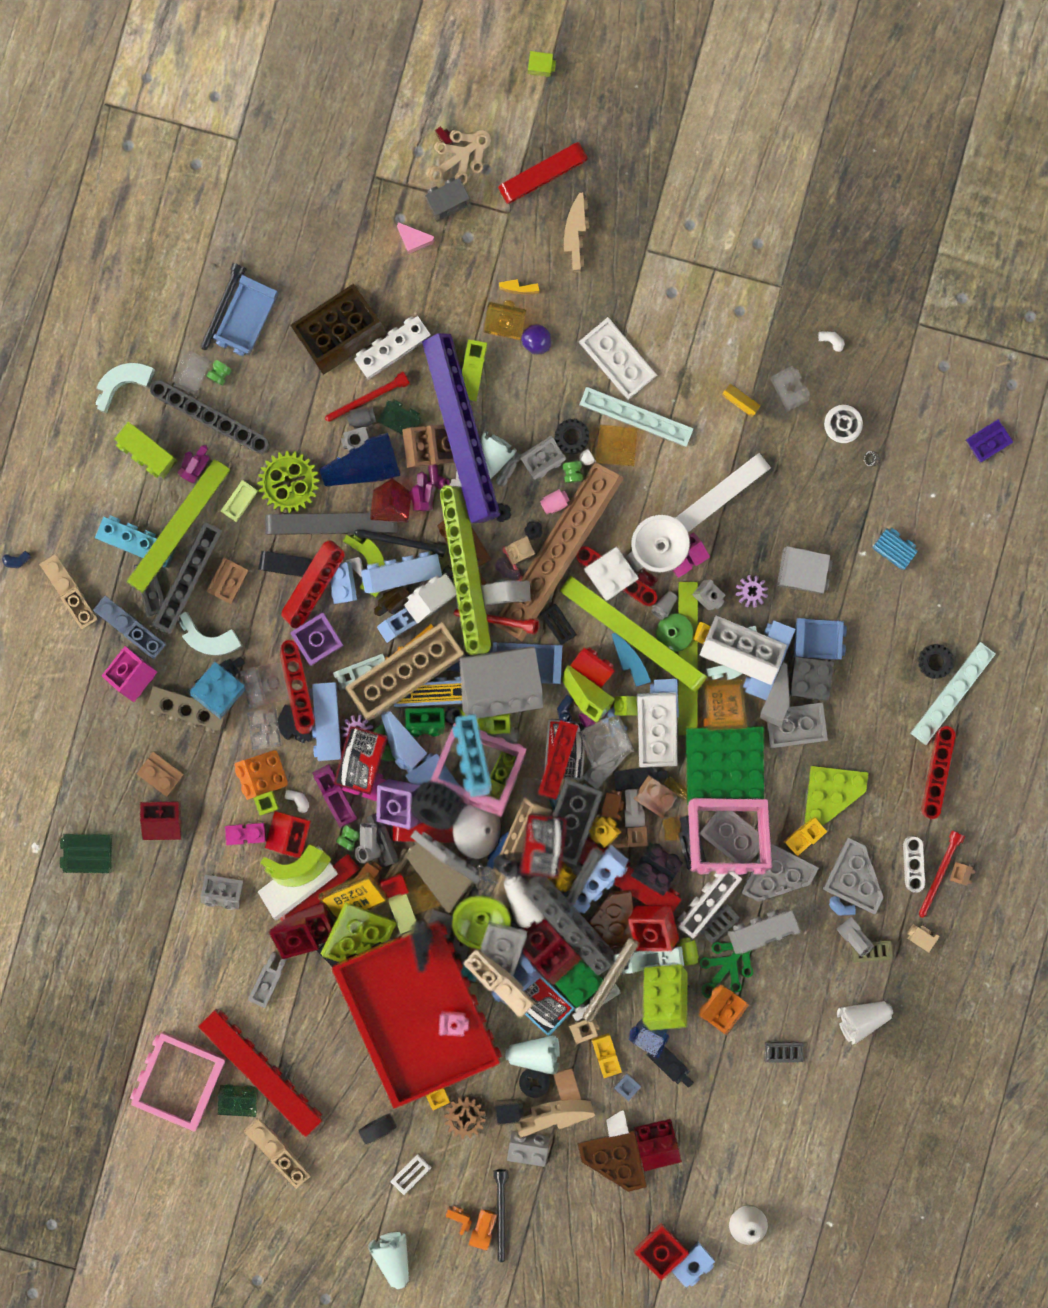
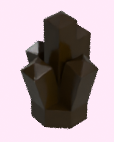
[374,586,410,617]

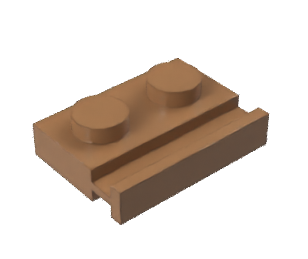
[206,558,249,605]
[136,752,184,797]
[633,775,678,818]

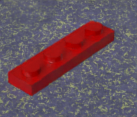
[538,720,579,800]

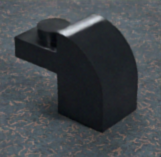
[278,704,313,743]

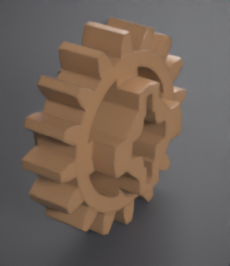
[444,1096,486,1139]

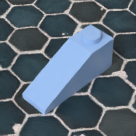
[377,608,439,643]
[381,711,427,770]

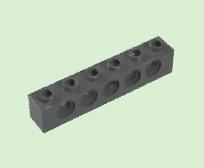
[152,522,222,634]
[524,875,616,975]

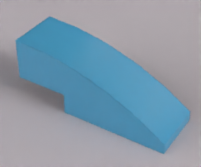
[611,633,651,687]

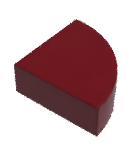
[637,569,658,586]

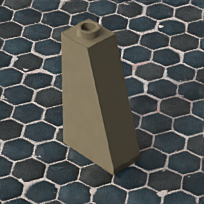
[406,842,476,914]

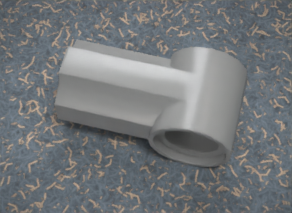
[625,789,645,827]
[355,823,381,863]
[836,917,874,957]

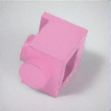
[440,1012,468,1035]

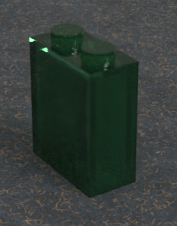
[60,833,112,873]

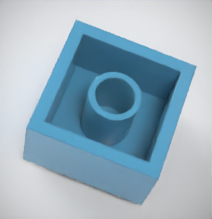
[190,662,245,719]

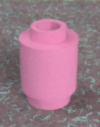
[540,489,570,515]

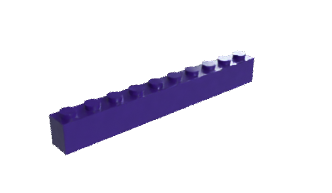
[422,333,500,523]

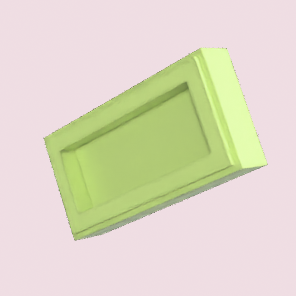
[221,480,258,522]
[388,894,417,934]

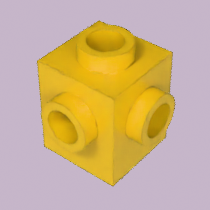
[589,816,621,847]
[548,860,577,892]

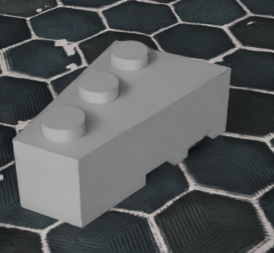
[728,910,800,954]

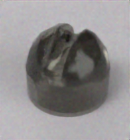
[864,451,881,467]

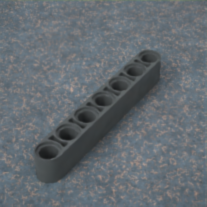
[150,380,270,454]
[265,513,398,535]

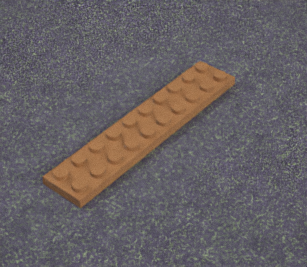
[494,463,624,641]

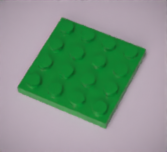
[686,726,764,805]

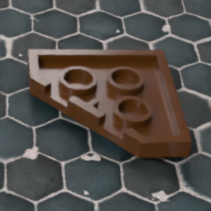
[587,890,633,949]
[578,1130,647,1192]

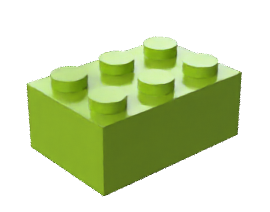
[114,421,178,479]
[643,964,688,1030]

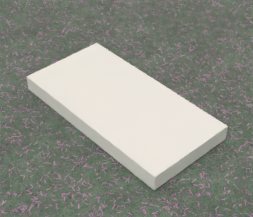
[579,317,657,400]
[637,692,678,767]
[258,845,338,921]

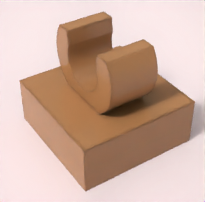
[950,862,975,886]

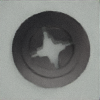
[519,1068,550,1098]

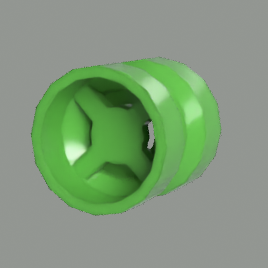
[206,360,232,386]
[562,461,584,483]
[336,825,360,851]

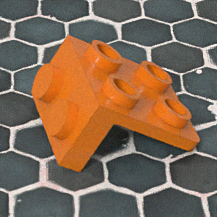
[234,750,288,800]
[699,985,749,1036]

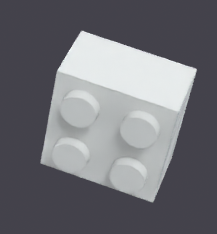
[584,547,639,601]
[404,574,457,624]

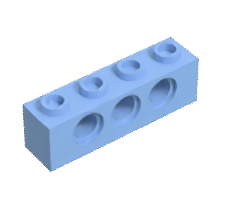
[563,845,629,914]

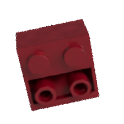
[140,801,182,840]
[634,1119,682,1171]

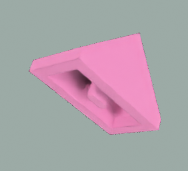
[397,223,435,254]

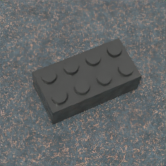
[552,779,603,865]

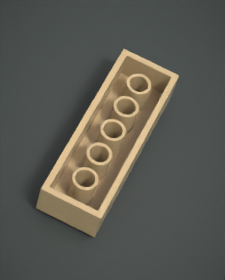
[346,623,464,722]

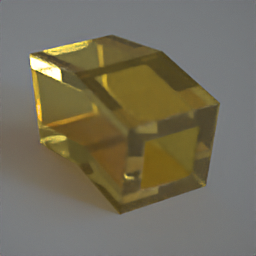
[661,817,677,841]

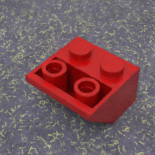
[570,647,615,688]
[265,811,312,858]

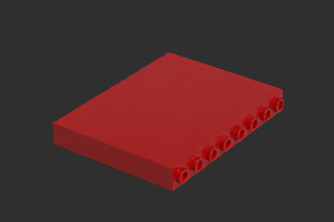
[331,920,502,1109]

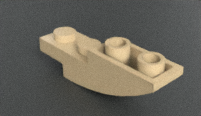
[564,193,589,273]
[39,553,97,629]
[464,950,535,1018]
[516,1100,595,1137]
[244,1117,310,1189]

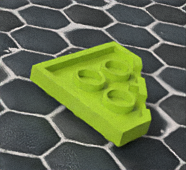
[804,766,868,825]
[321,902,397,962]

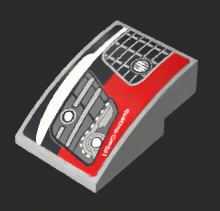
[544,719,586,780]

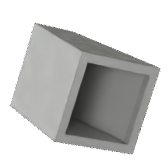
[777,546,833,594]

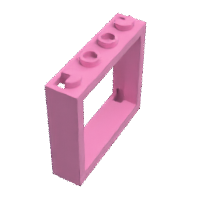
[431,723,526,817]
[688,799,772,875]
[130,1031,227,1132]

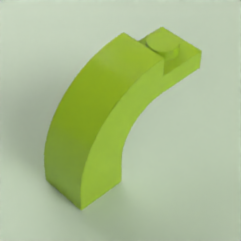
[343,534,385,598]
[260,845,331,887]

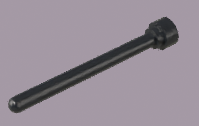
[201,263,247,350]
[354,529,446,558]
[493,1169,509,1263]

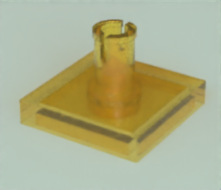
[483,300,526,340]
[596,425,637,467]
[403,872,441,915]

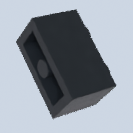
[495,1099,524,1125]

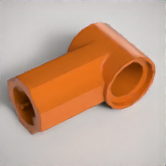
[469,1209,497,1251]

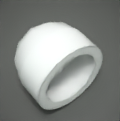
[580,449,596,465]

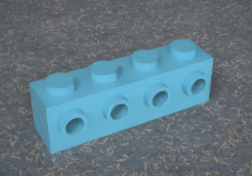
[95,515,177,568]
[453,715,491,798]

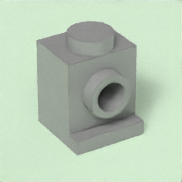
[692,580,725,610]

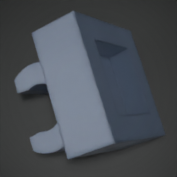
[614,1073,641,1101]

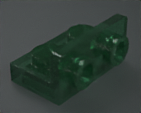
[377,399,422,436]
[218,1084,258,1117]

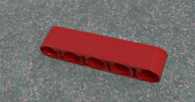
[498,142,588,204]
[281,540,345,629]
[576,546,657,607]
[280,640,314,734]
[921,726,955,819]
[392,822,455,843]
[280,854,360,921]

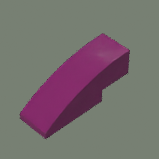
[312,764,357,827]

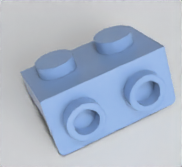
[330,562,357,604]

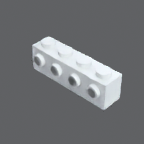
[354,316,431,380]
[677,871,742,939]

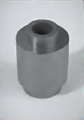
[347,406,376,429]

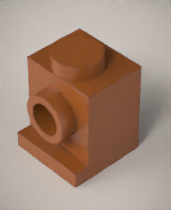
[601,790,624,820]
[354,861,382,885]

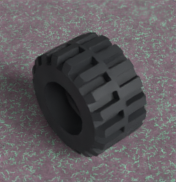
[410,781,464,830]

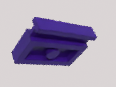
[965,419,1013,463]

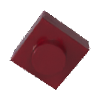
[435,126,453,145]

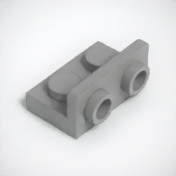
[201,875,243,910]

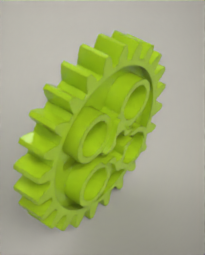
[257,451,320,513]

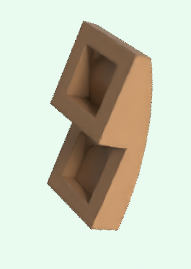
[607,827,647,848]
[554,1068,581,1100]

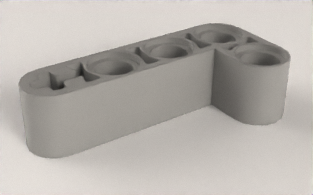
[456,581,531,609]

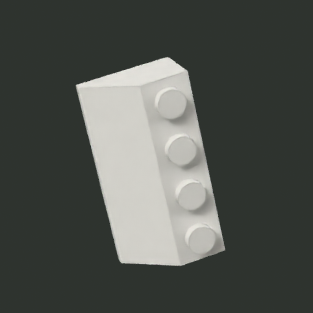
[700,616,787,685]

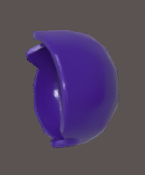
[521,324,552,355]

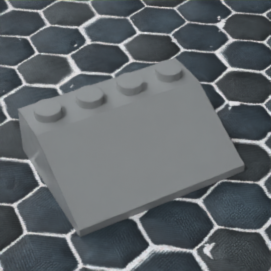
[459,646,543,718]

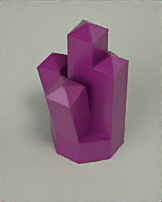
[178,445,210,483]
[409,472,436,511]

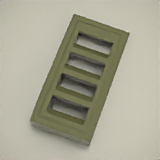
[851,939,893,963]

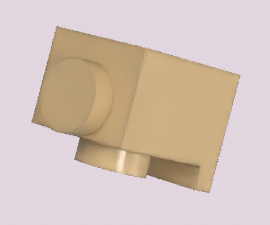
[505,537,535,565]
[907,924,940,952]
[569,1019,600,1044]

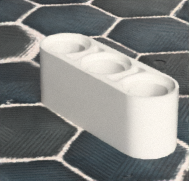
[903,836,925,893]

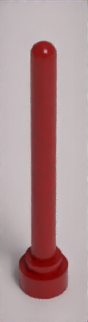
[325,371,410,422]
[453,609,539,635]
[919,831,966,918]

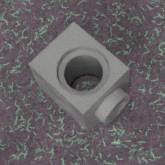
[341,427,371,453]

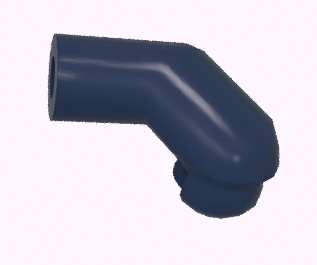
[2,550,32,569]
[557,695,574,723]

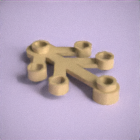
[426,130,491,184]

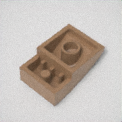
[402,425,455,468]

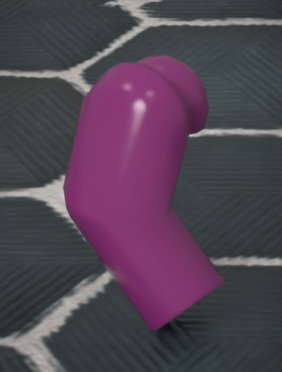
[428,465,450,490]

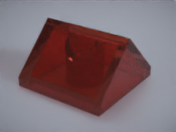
[370,478,411,523]

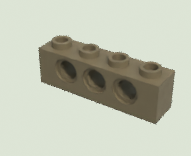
[146,686,228,734]

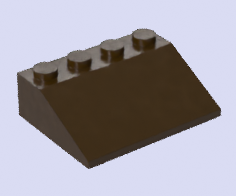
[290,283,387,375]

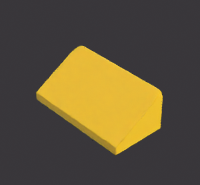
[722,384,760,417]

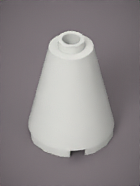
[504,876,545,927]
[837,1001,893,1045]
[729,1205,768,1245]

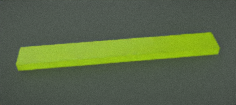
[127,459,230,593]
[678,582,698,735]

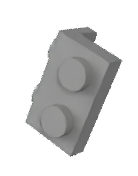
[519,436,566,480]
[507,1131,549,1167]

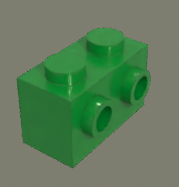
[405,708,445,737]

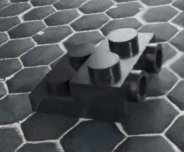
[631,842,683,896]
[411,920,434,973]

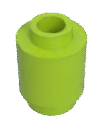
[676,937,699,966]

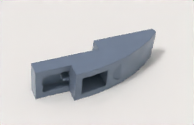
[93,595,166,659]

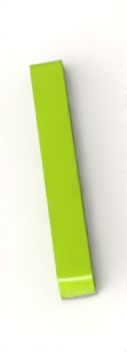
[440,485,491,654]
[559,575,707,692]

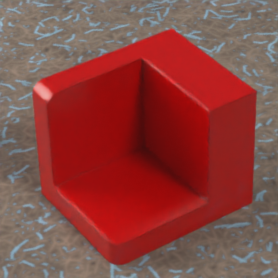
[380,873,408,899]

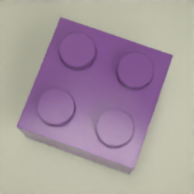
[290,613,344,666]
[376,779,421,829]

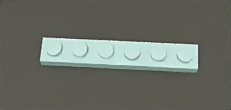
[579,387,693,447]
[910,642,995,745]

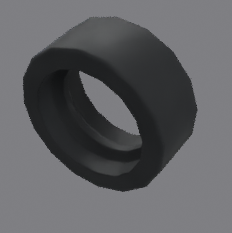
[358,1114,397,1145]

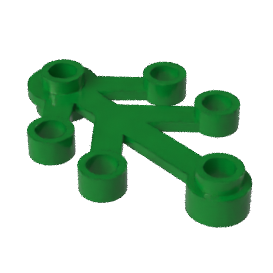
[699,942,753,998]

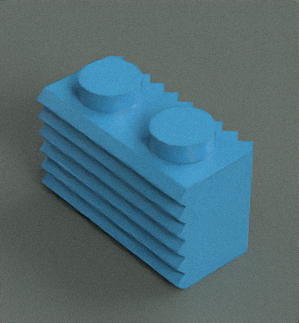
[872,528,918,570]

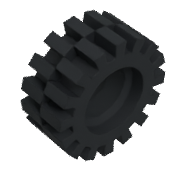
[555,418,589,454]
[918,644,954,679]

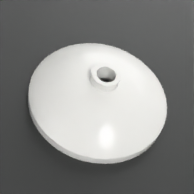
[632,515,690,572]
[453,804,501,859]

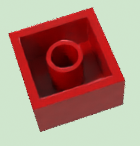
[628,906,679,952]
[633,1223,689,1281]

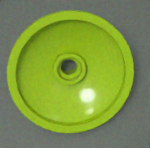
[452,896,510,949]

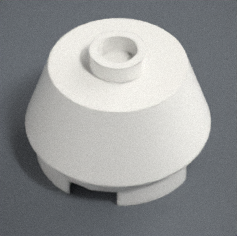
[824,405,863,443]

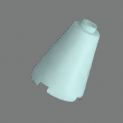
[480,431,517,479]
[505,1036,560,1074]
[368,1232,409,1289]

